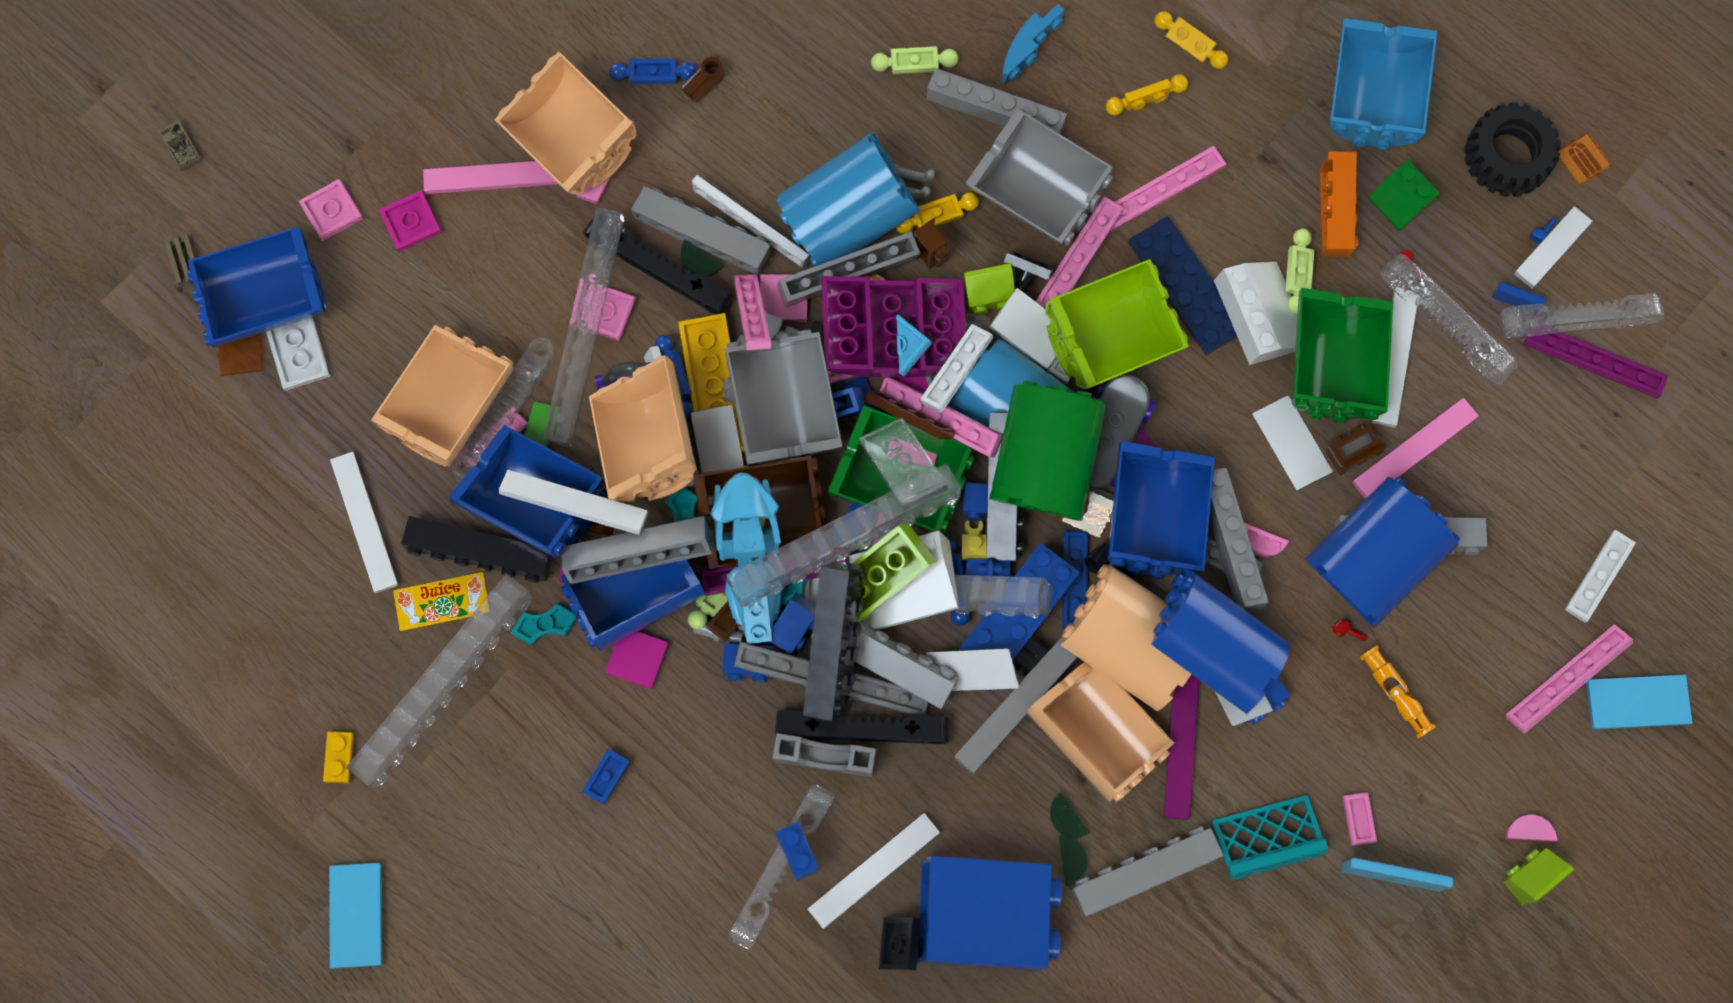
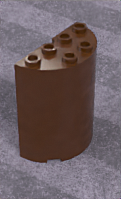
[693,455,829,569]

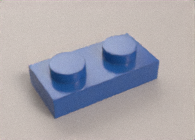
[582,749,630,805]

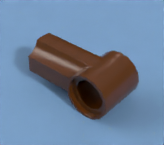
[681,57,724,103]

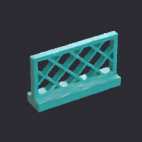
[1211,795,1329,881]

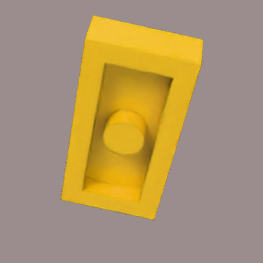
[323,732,354,783]

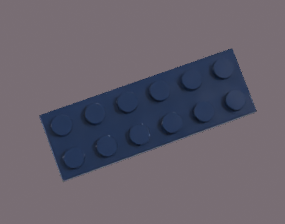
[1128,216,1237,356]

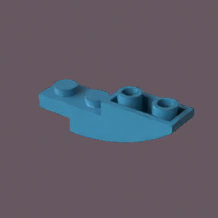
[1002,4,1065,85]

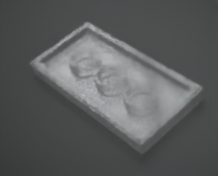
[859,418,948,511]

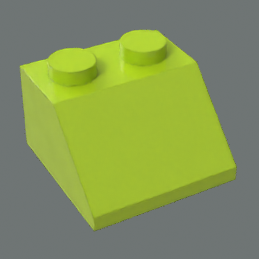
[963,263,1015,316]
[1502,848,1574,906]

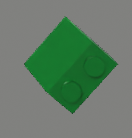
[1368,160,1440,232]

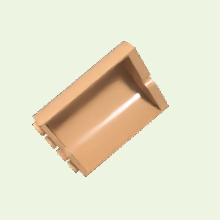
[495,52,636,194]
[371,325,514,467]
[589,355,696,502]
[1060,564,1191,711]
[1027,662,1174,803]

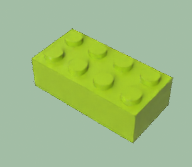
[852,522,937,622]

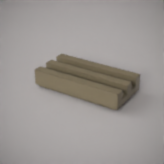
[164,234,196,286]

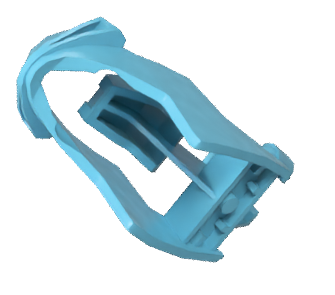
[710,473,782,644]

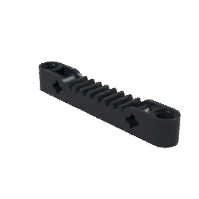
[583,213,734,315]
[775,710,950,744]

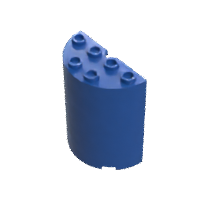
[187,226,327,348]
[449,425,605,558]
[1107,441,1215,579]
[1305,477,1460,628]
[560,522,705,651]
[1151,571,1290,714]

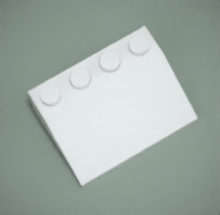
[1214,262,1297,365]
[849,531,959,631]

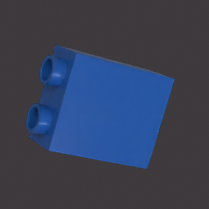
[917,856,1062,971]

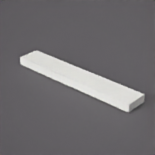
[692,175,810,269]
[1371,288,1419,428]
[330,452,399,594]
[499,470,648,535]
[808,813,940,929]

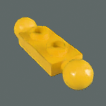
[1154,11,1228,69]
[1106,74,1188,116]
[895,192,979,234]

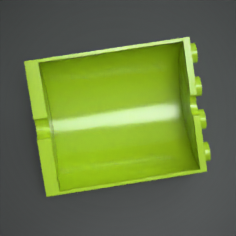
[1045,259,1189,389]

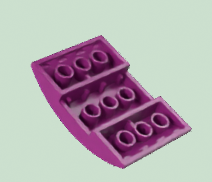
[821,276,966,378]

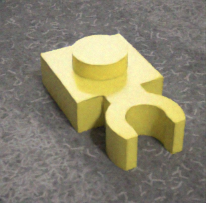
[962,521,987,560]

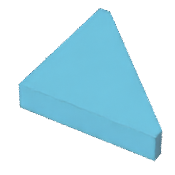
[896,315,932,377]

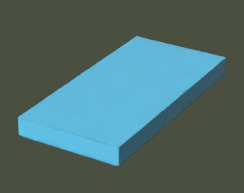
[1586,675,1693,730]
[1341,858,1453,892]
[329,863,383,969]

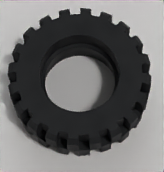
[1464,102,1561,197]

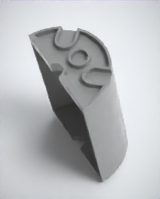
[966,108,1114,246]
[724,330,842,465]

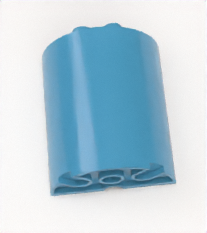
[1330,18,1437,150]
[776,132,920,266]
[948,338,1073,427]

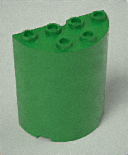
[1292,288,1393,423]
[989,380,1106,521]
[828,406,975,534]

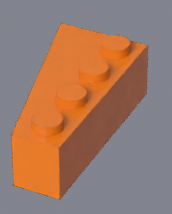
[1319,151,1358,258]

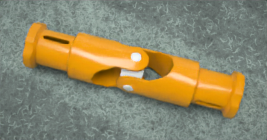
[1360,645,1436,739]

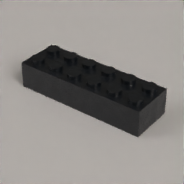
[803,561,867,721]

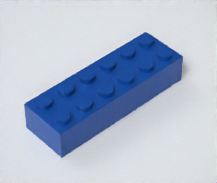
[958,543,1080,693]

